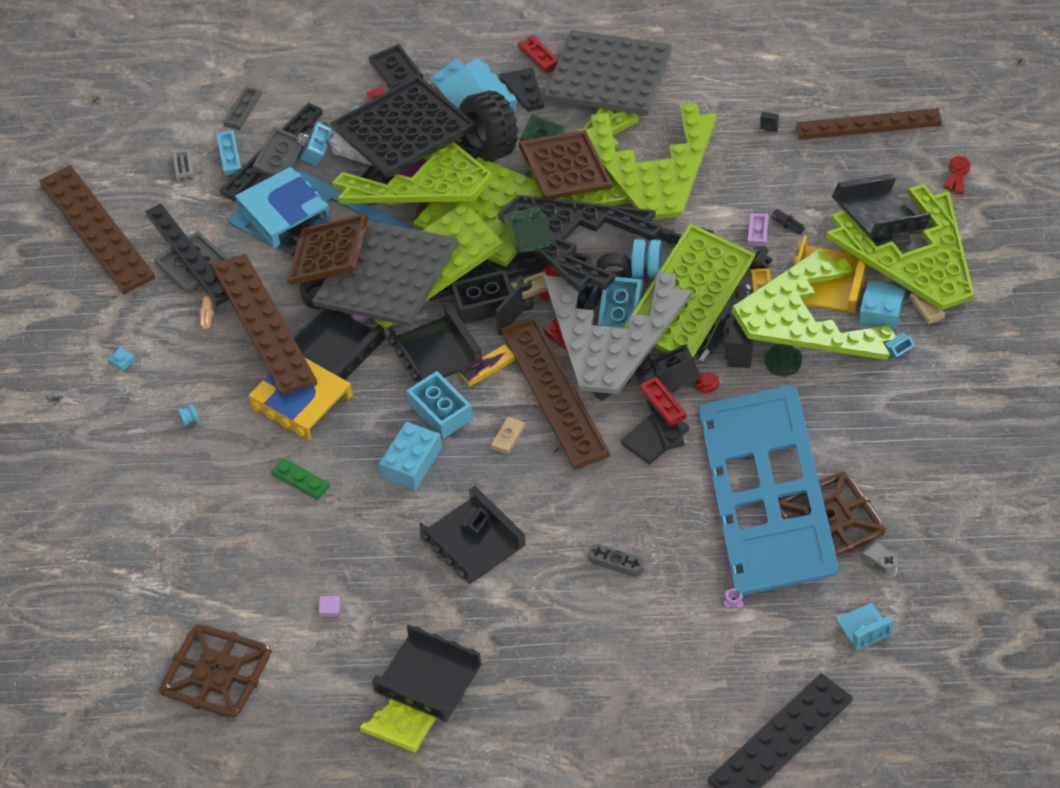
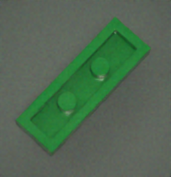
[271,458,330,500]

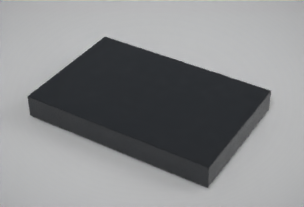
[369,44,423,90]
[621,414,689,465]

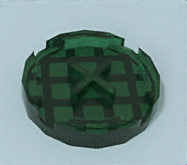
[764,344,803,377]

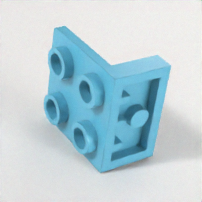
[837,603,893,651]

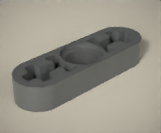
[588,544,644,577]

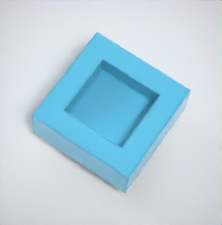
[108,347,135,372]

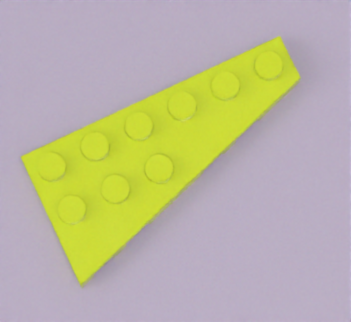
[360,699,436,753]

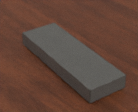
[223,86,262,130]

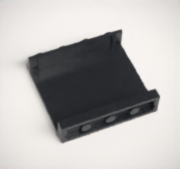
[832,174,932,238]
[388,303,483,383]
[293,307,386,380]
[419,486,526,584]
[372,624,482,722]

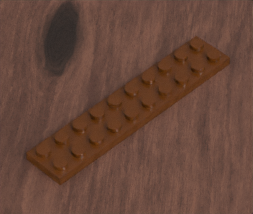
[39,165,155,295]
[211,253,317,396]
[501,316,610,470]

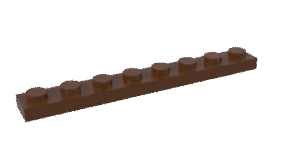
[796,108,942,140]

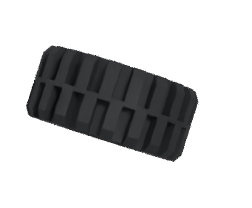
[459,90,518,161]

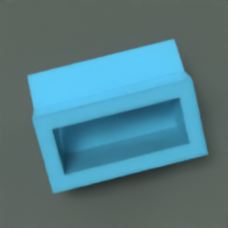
[885,333,915,358]

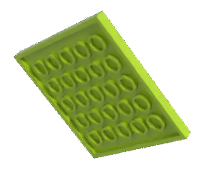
[413,157,563,267]

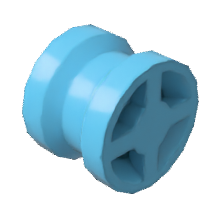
[177,404,199,427]

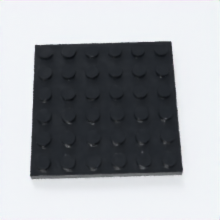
[330,75,477,178]

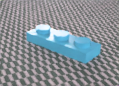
[216,130,241,176]

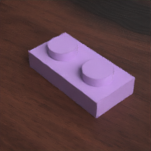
[748,213,769,246]

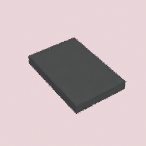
[252,127,306,177]

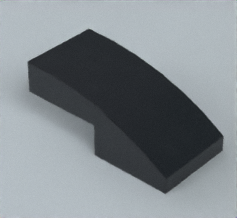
[279,221,310,256]

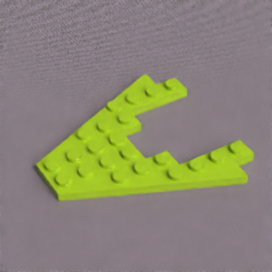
[577,102,717,220]
[332,142,493,204]
[826,184,974,310]
[732,249,896,360]

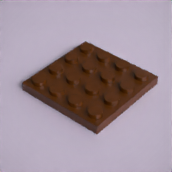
[519,130,612,199]
[287,213,369,285]

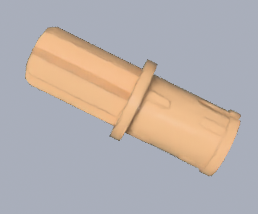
[199,296,214,330]

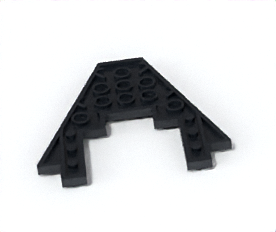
[498,195,663,293]

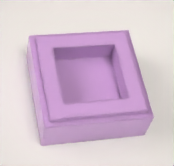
[319,596,341,617]

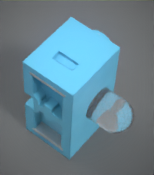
[296,122,333,167]

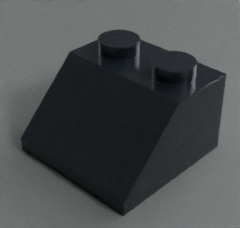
[652,344,701,392]

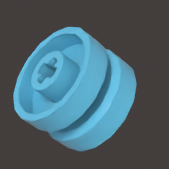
[631,239,662,281]

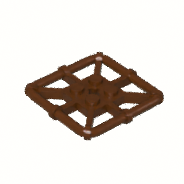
[778,471,886,556]
[159,624,272,718]

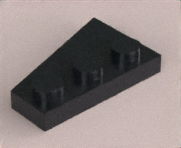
[499,67,545,112]

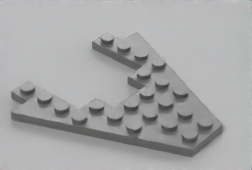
[544,272,691,394]

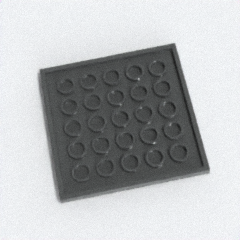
[545,30,672,116]
[312,220,459,327]

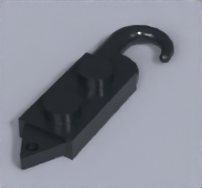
[697,305,730,363]

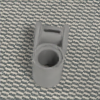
[860,542,898,580]

